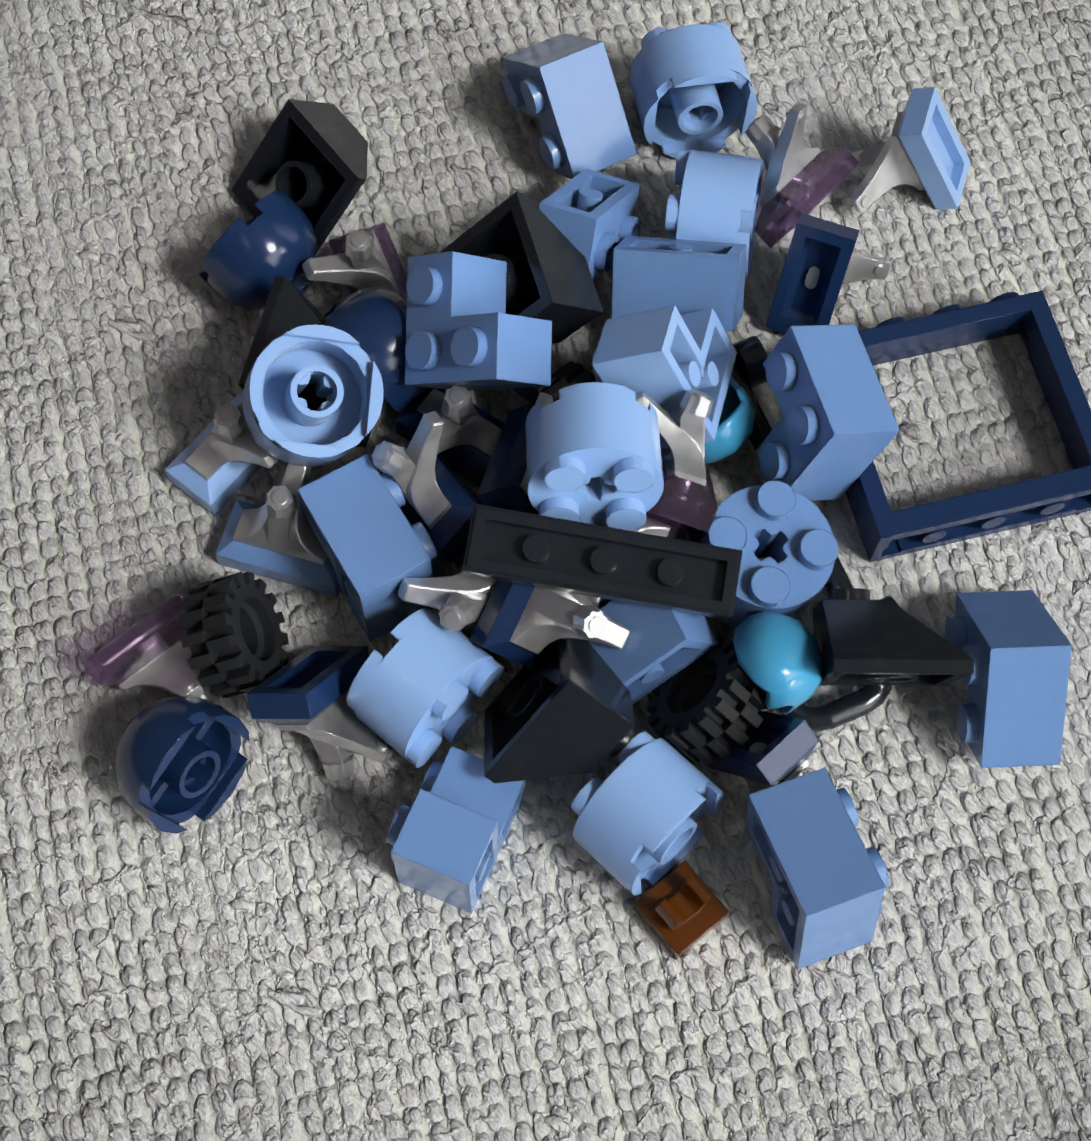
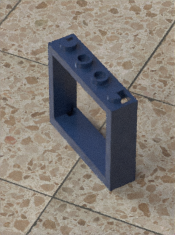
[845,290,1091,563]

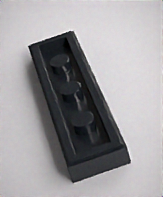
[462,504,743,620]

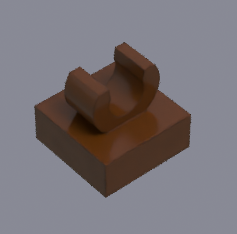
[633,861,729,960]

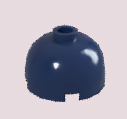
[199,190,317,310]
[324,286,427,412]
[114,695,249,834]

